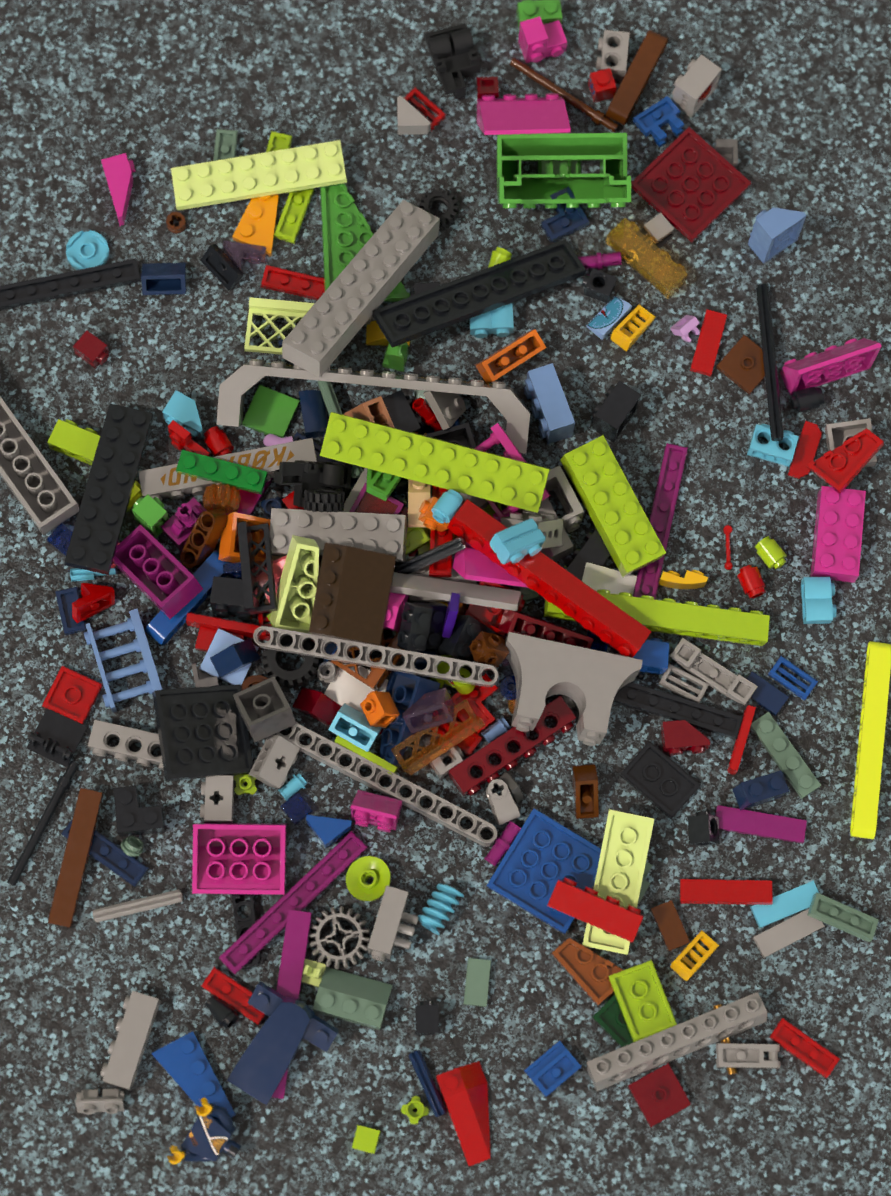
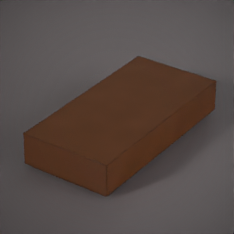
[650,900,690,952]

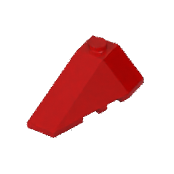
[436,1061,491,1167]

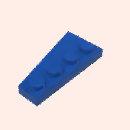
[151,1031,236,1117]

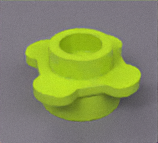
[234,774,257,795]
[401,1096,429,1125]

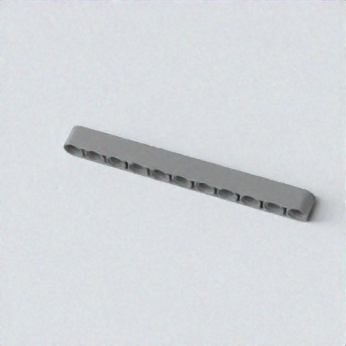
[253,626,499,687]
[276,723,497,847]

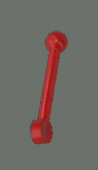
[723,525,733,570]

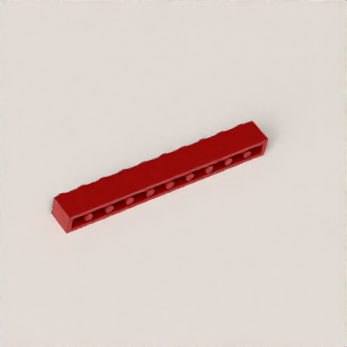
[447,499,652,658]

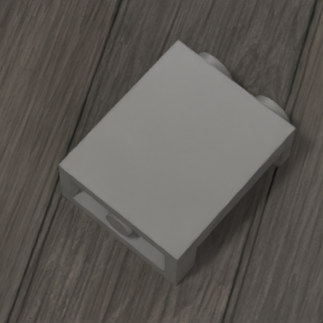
[545,465,584,533]

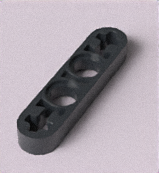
[232,894,260,969]

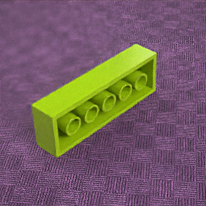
[560,435,666,577]

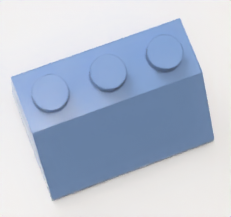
[748,207,807,264]

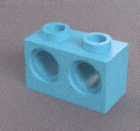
[747,424,799,467]

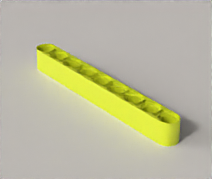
[850,641,891,839]

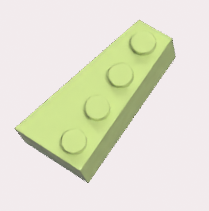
[269,535,319,634]

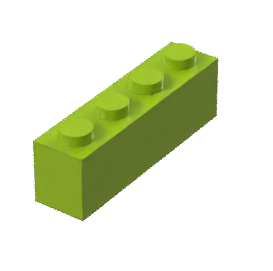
[47,419,100,466]

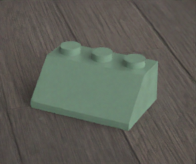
[313,967,393,1030]

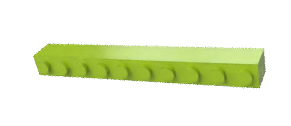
[544,589,770,646]

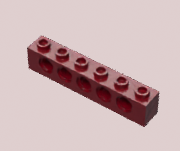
[448,696,576,797]

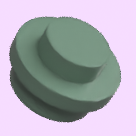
[121,836,143,857]

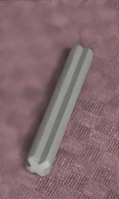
[93,889,183,922]

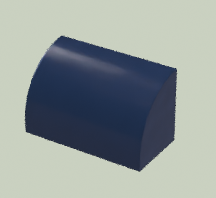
[141,263,187,295]
[299,390,329,439]

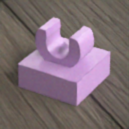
[670,315,700,342]

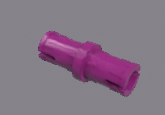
[578,251,622,270]
[484,821,521,867]

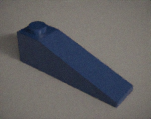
[379,671,440,765]

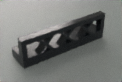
[237,521,277,615]

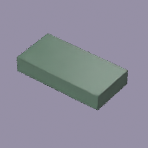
[463,958,491,1007]

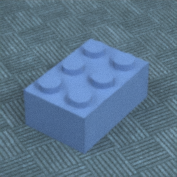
[524,363,575,444]

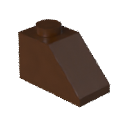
[572,765,599,819]

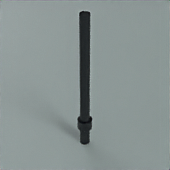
[7,760,79,886]

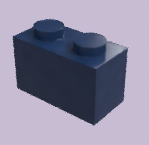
[732,770,789,810]

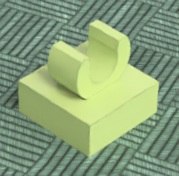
[301,959,326,988]

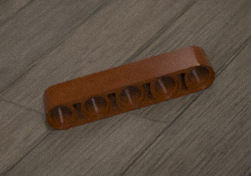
[605,30,669,125]

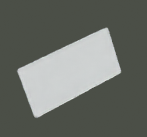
[582,562,637,596]

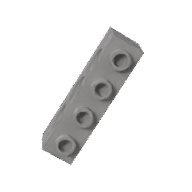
[88,720,164,771]

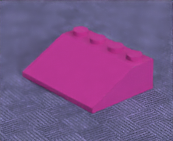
[477,93,571,135]
[780,338,882,396]
[192,823,287,895]

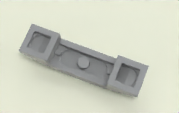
[670,638,758,705]

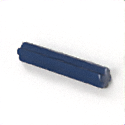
[409,1050,446,1117]

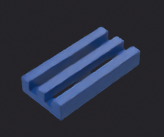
[768,656,818,701]

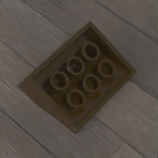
[309,543,397,646]

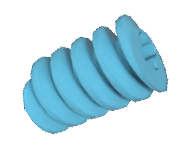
[418,884,464,935]

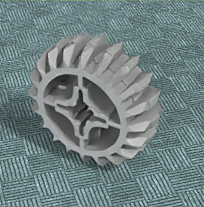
[308,906,370,970]

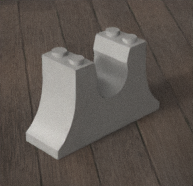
[505,632,643,746]

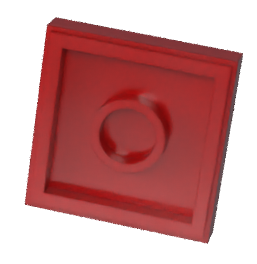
[42,666,103,725]

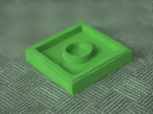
[242,385,300,438]

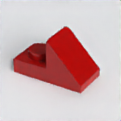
[72,583,115,623]

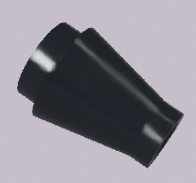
[205,995,239,1029]

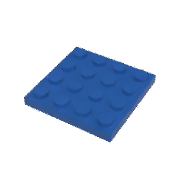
[486,808,601,934]

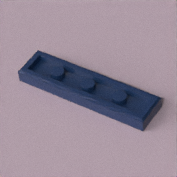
[61,819,149,887]

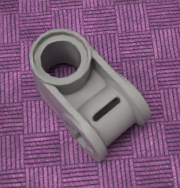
[486,779,520,825]

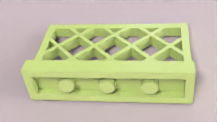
[244,297,315,355]

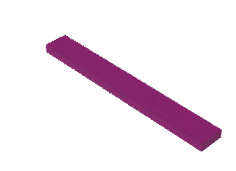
[633,443,688,600]
[219,831,367,975]
[272,910,312,1099]

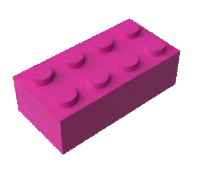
[810,486,866,583]

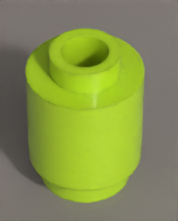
[755,536,787,570]

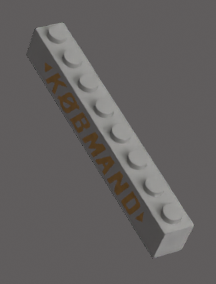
[138,438,317,501]

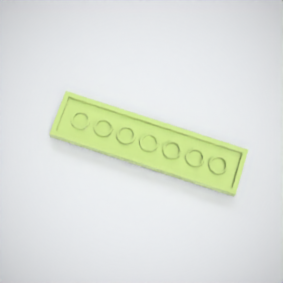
[171,140,347,211]

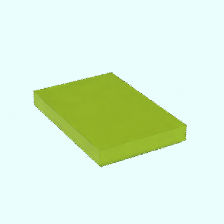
[608,960,677,1042]

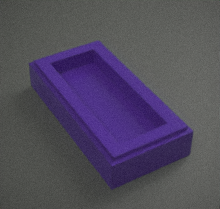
[442,592,460,638]

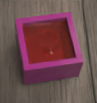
[349,483,406,515]

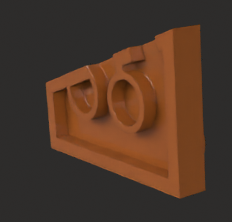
[552,938,623,1006]

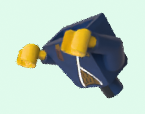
[167,1097,241,1164]

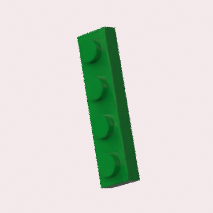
[176,450,268,495]

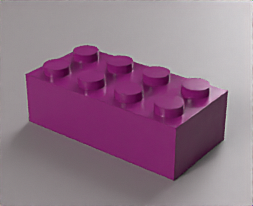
[113,525,203,619]

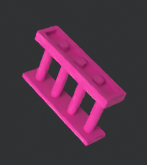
[474,423,550,523]

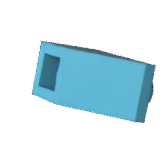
[162,390,204,439]

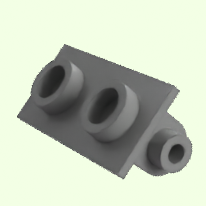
[75,1088,125,1115]

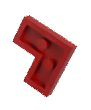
[167,420,210,457]
[450,673,498,734]

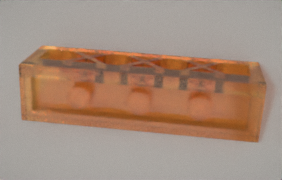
[391,700,485,775]

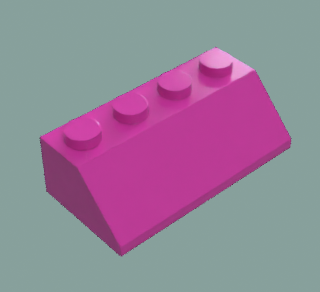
[452,542,542,588]

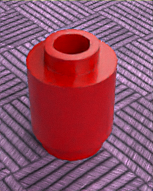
[204,426,234,457]
[737,565,766,599]

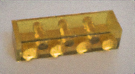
[606,218,688,299]

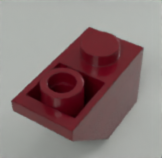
[661,720,711,755]

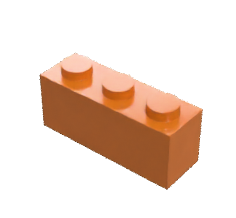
[475,329,546,383]

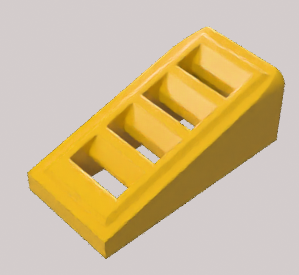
[610,304,656,351]
[670,930,719,981]

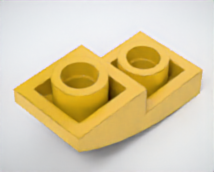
[658,570,708,589]

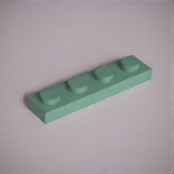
[750,712,821,799]

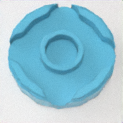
[66,230,110,270]

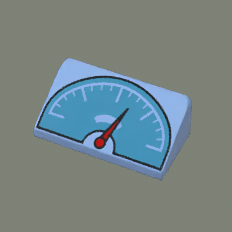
[586,296,632,340]

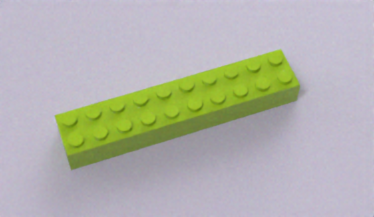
[320,412,550,513]

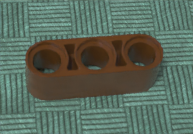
[180,509,227,568]

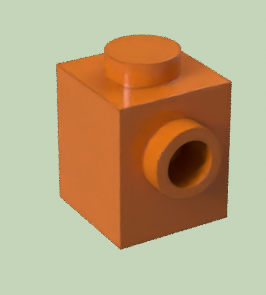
[418,496,449,532]
[360,691,400,728]

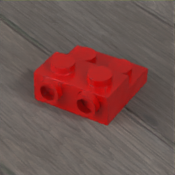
[464,581,525,636]

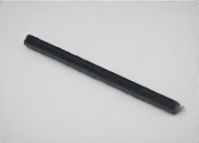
[756,283,784,441]

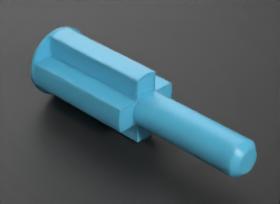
[70,568,117,582]

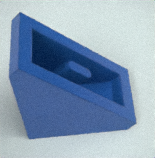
[306,815,352,848]

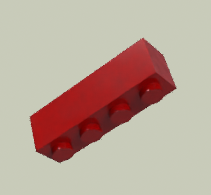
[547,877,644,943]

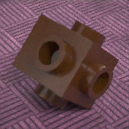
[469,631,509,668]

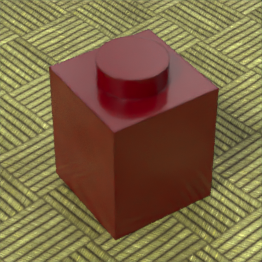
[73,330,109,369]

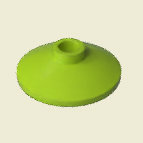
[346,856,391,901]

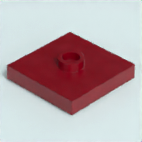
[628,1063,691,1127]

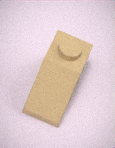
[408,479,431,527]

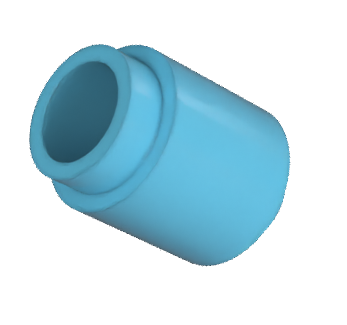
[431,489,463,524]

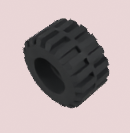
[262,635,319,691]

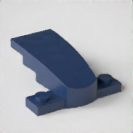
[227,981,340,1105]

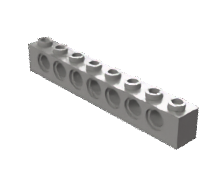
[586,992,767,1092]

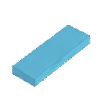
[750,880,819,929]

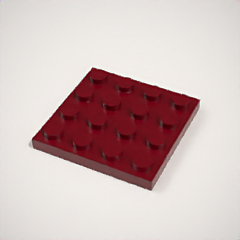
[631,127,751,243]

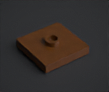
[716,335,778,395]

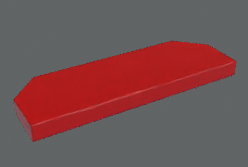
[788,421,822,479]

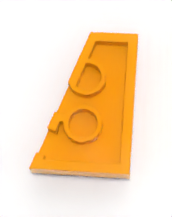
[232,194,279,257]

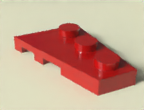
[806,428,884,494]

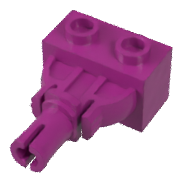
[161,497,213,551]

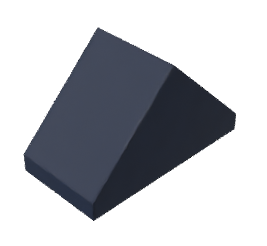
[210,639,260,678]

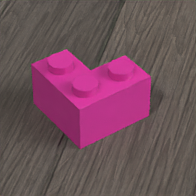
[518,16,567,63]

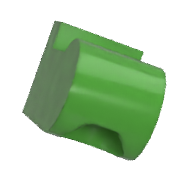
[382,342,408,372]

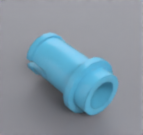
[278,773,307,801]

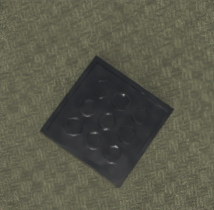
[152,684,253,781]

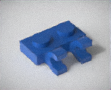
[633,96,684,148]

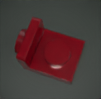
[477,77,499,99]

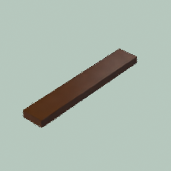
[48,788,104,928]

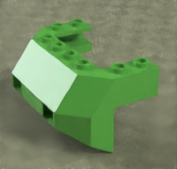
[496,133,631,208]

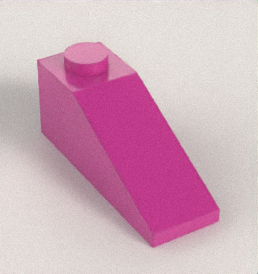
[101,153,136,226]

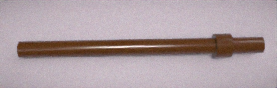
[510,57,619,132]

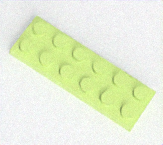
[583,809,654,955]

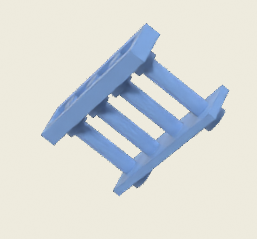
[83,609,163,713]

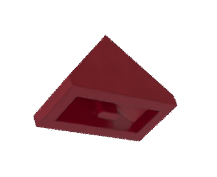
[292,687,342,726]

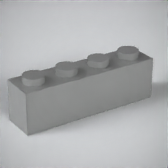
[101,991,161,1091]

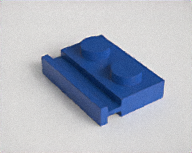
[524,1041,582,1097]

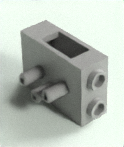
[368,885,419,962]

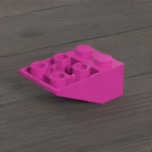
[351,790,402,832]

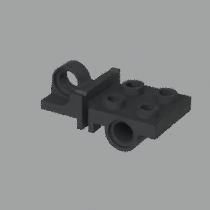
[425,23,480,99]
[274,460,352,508]

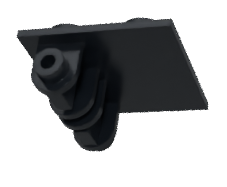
[26,708,87,767]

